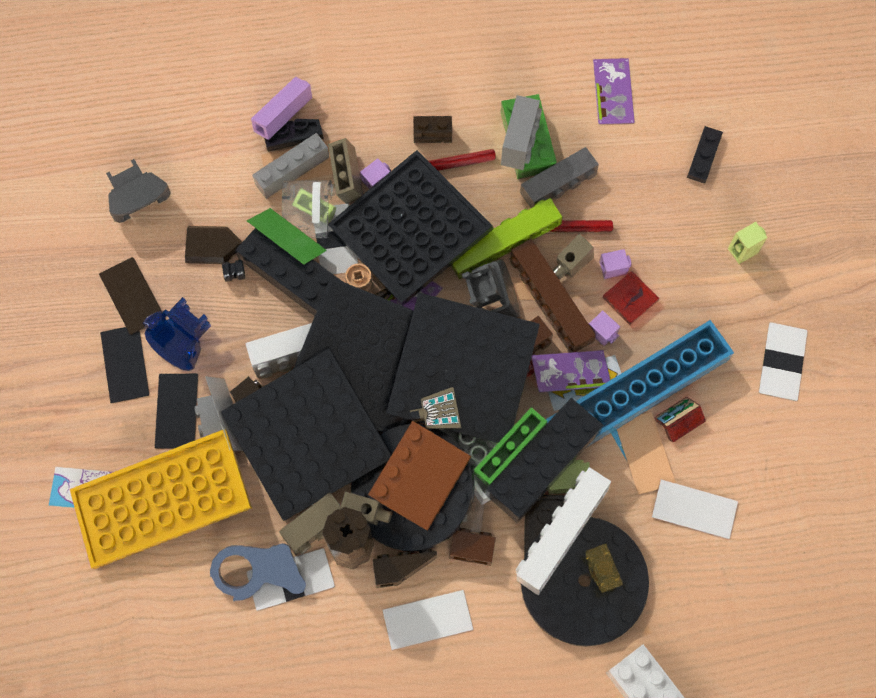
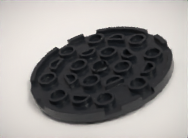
[351,424,475,551]
[521,517,649,647]

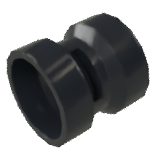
[222,260,245,282]

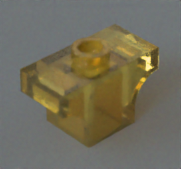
[585,544,623,593]

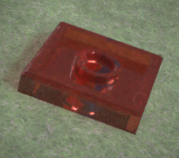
[602,271,659,325]

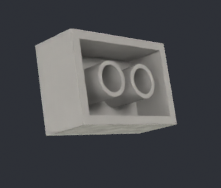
[501,95,542,170]

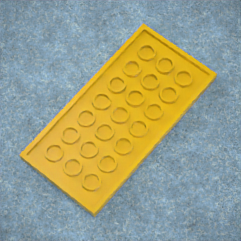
[70,429,252,569]

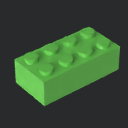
[500,94,557,179]

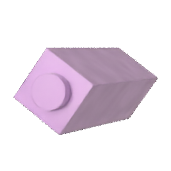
[251,77,312,140]

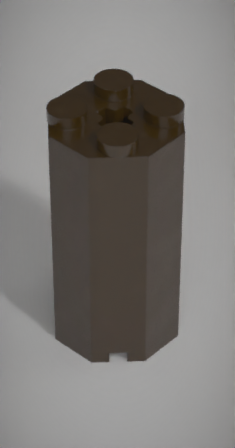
[322,507,374,569]

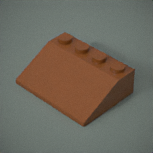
[368,421,472,531]

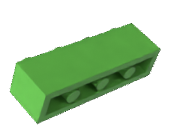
[474,407,547,487]

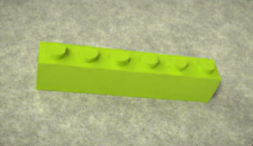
[451,198,562,280]

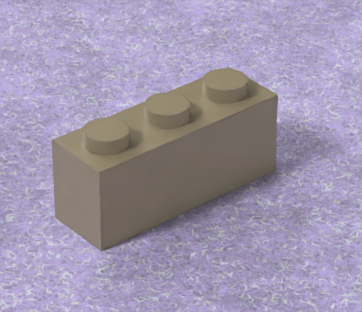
[328,138,363,204]
[279,492,341,555]

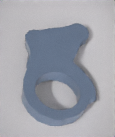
[210,543,306,601]

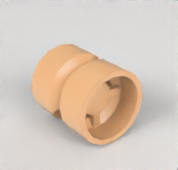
[345,264,372,293]

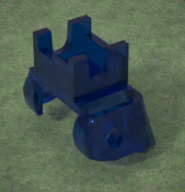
[142,297,211,371]

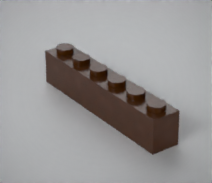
[509,239,596,352]

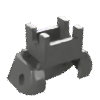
[106,159,171,223]
[462,259,520,318]

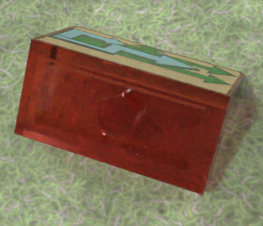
[655,397,706,443]

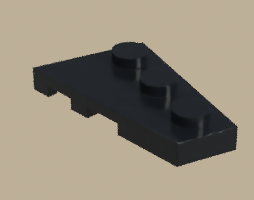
[264,119,324,152]

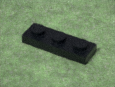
[687,126,723,184]

